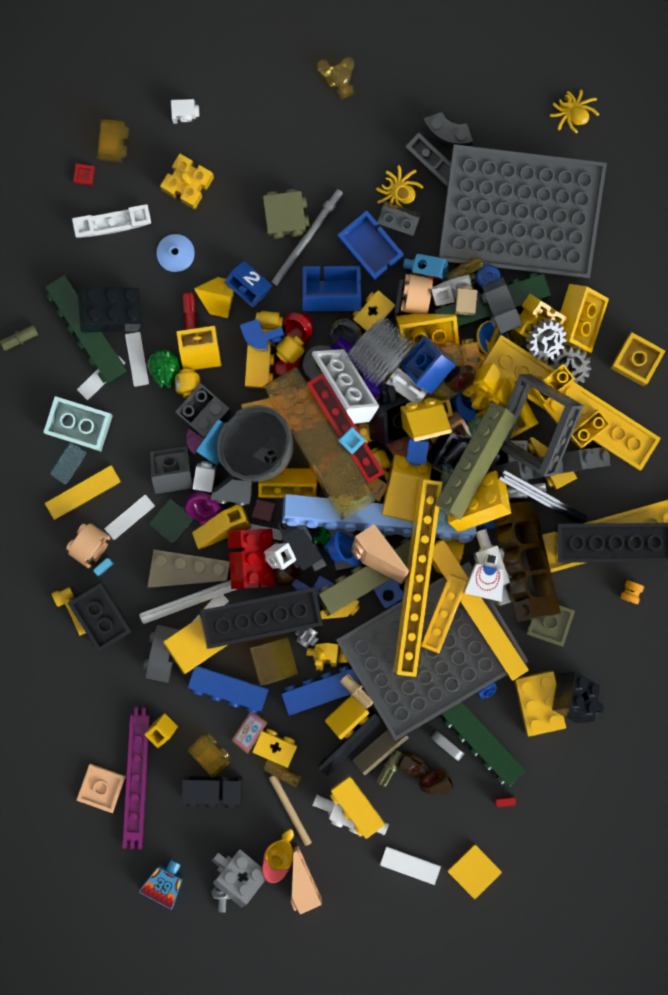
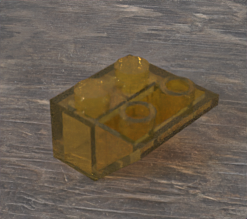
[250,637,298,686]

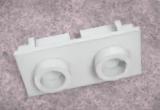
[386,368,427,403]

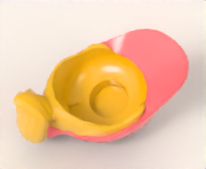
[262,829,294,883]

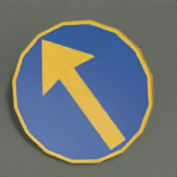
[476,321,509,355]

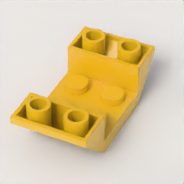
[533,364,611,449]

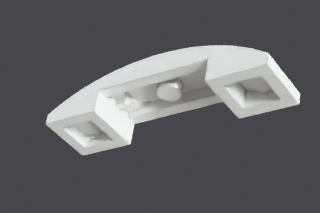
[72,204,151,238]

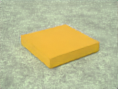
[447,844,502,899]

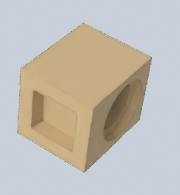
[455,286,478,316]

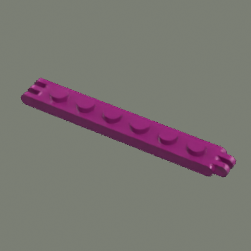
[123,706,150,850]

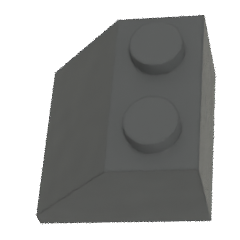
[150,446,193,494]

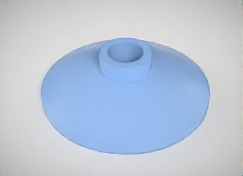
[156,234,195,272]

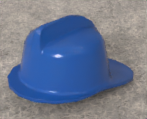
[450,391,477,422]
[324,530,362,566]

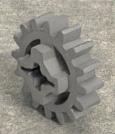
[526,318,567,361]
[549,345,591,384]

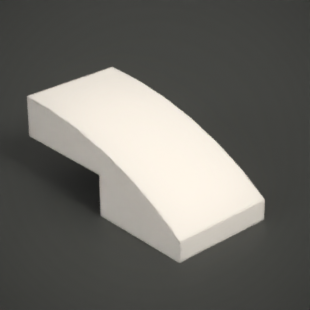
[431,275,472,306]

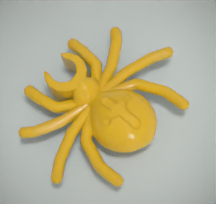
[550,90,599,133]
[376,165,423,207]

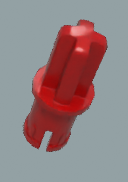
[182,293,197,330]

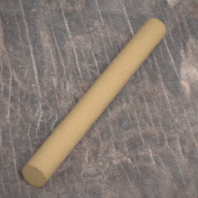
[269,775,312,846]

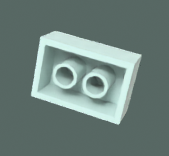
[43,396,113,451]

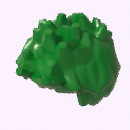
[147,349,180,388]

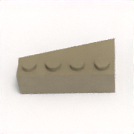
[147,550,230,588]

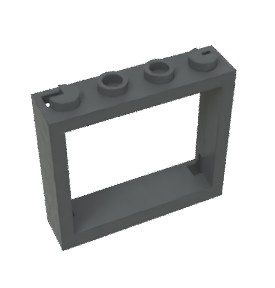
[500,374,584,477]

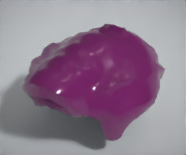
[185,491,224,524]

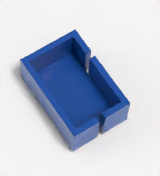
[337,211,404,282]
[303,266,361,311]

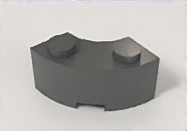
[423,112,473,148]
[481,277,522,333]
[143,625,180,683]

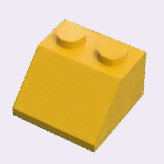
[400,398,452,441]

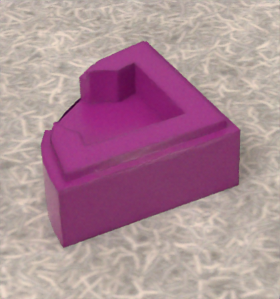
[186,428,205,455]

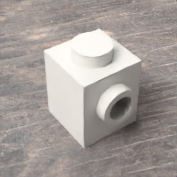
[193,461,217,492]

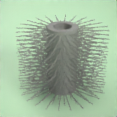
[345,316,414,383]

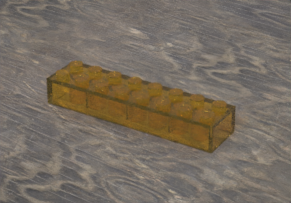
[263,367,375,520]

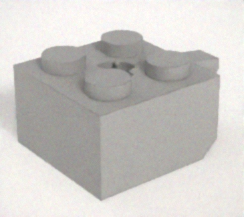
[212,850,266,908]

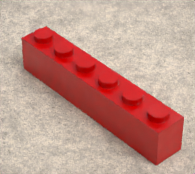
[307,373,384,483]

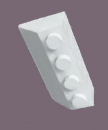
[312,349,379,423]

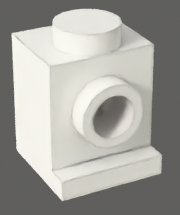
[171,99,199,124]
[264,543,296,570]

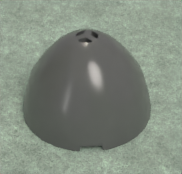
[217,405,293,482]

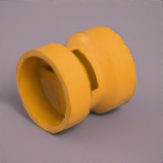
[620,580,644,605]

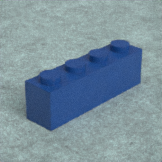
[188,665,269,714]
[281,665,361,716]

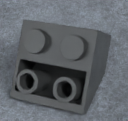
[175,383,231,438]
[211,474,253,506]

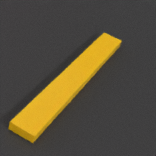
[432,540,529,681]

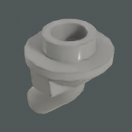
[212,887,230,913]

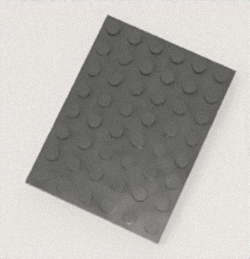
[438,144,607,278]
[336,562,529,741]

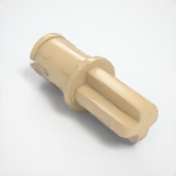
[340,674,373,709]

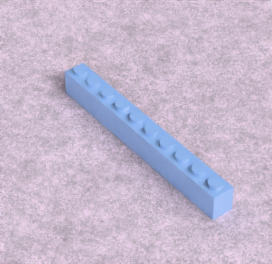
[282,494,476,543]

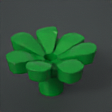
[312,527,331,549]

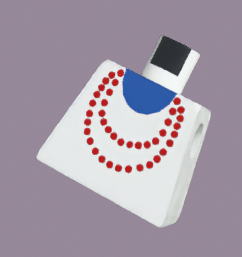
[464,554,503,602]

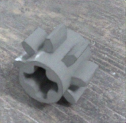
[295,628,318,648]

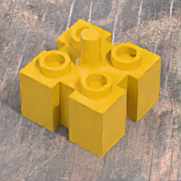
[160,154,214,210]
[514,294,567,338]
[462,363,514,410]

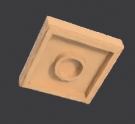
[77,763,126,813]

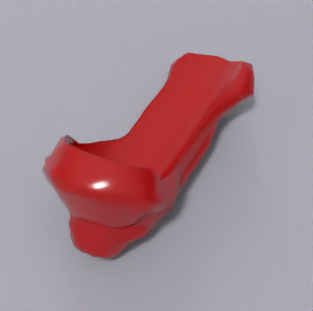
[274,312,312,377]

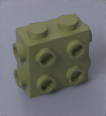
[263,189,309,239]

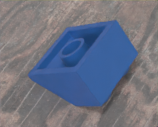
[400,335,456,394]

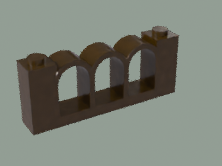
[493,501,561,622]

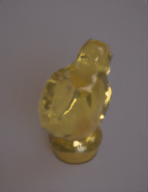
[317,57,355,99]

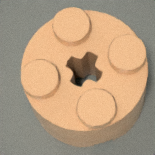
[400,274,433,314]
[66,523,110,568]

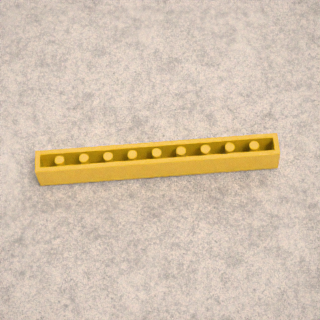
[393,479,443,677]

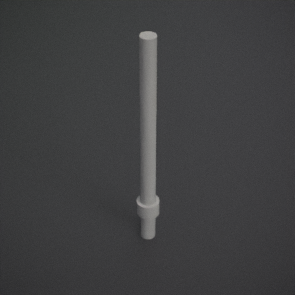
[271,189,343,286]

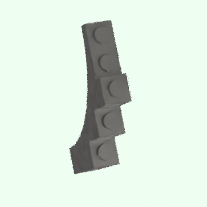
[487,447,611,480]

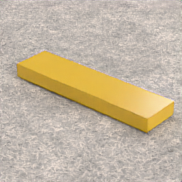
[45,465,121,520]
[421,574,468,653]

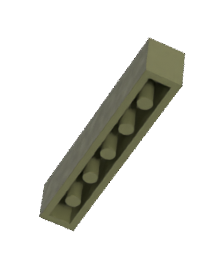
[435,403,517,520]
[317,537,411,616]

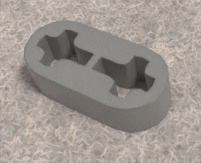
[430,730,464,761]

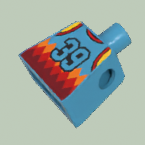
[403,254,449,283]
[139,859,183,910]

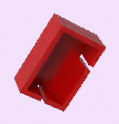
[227,529,276,589]

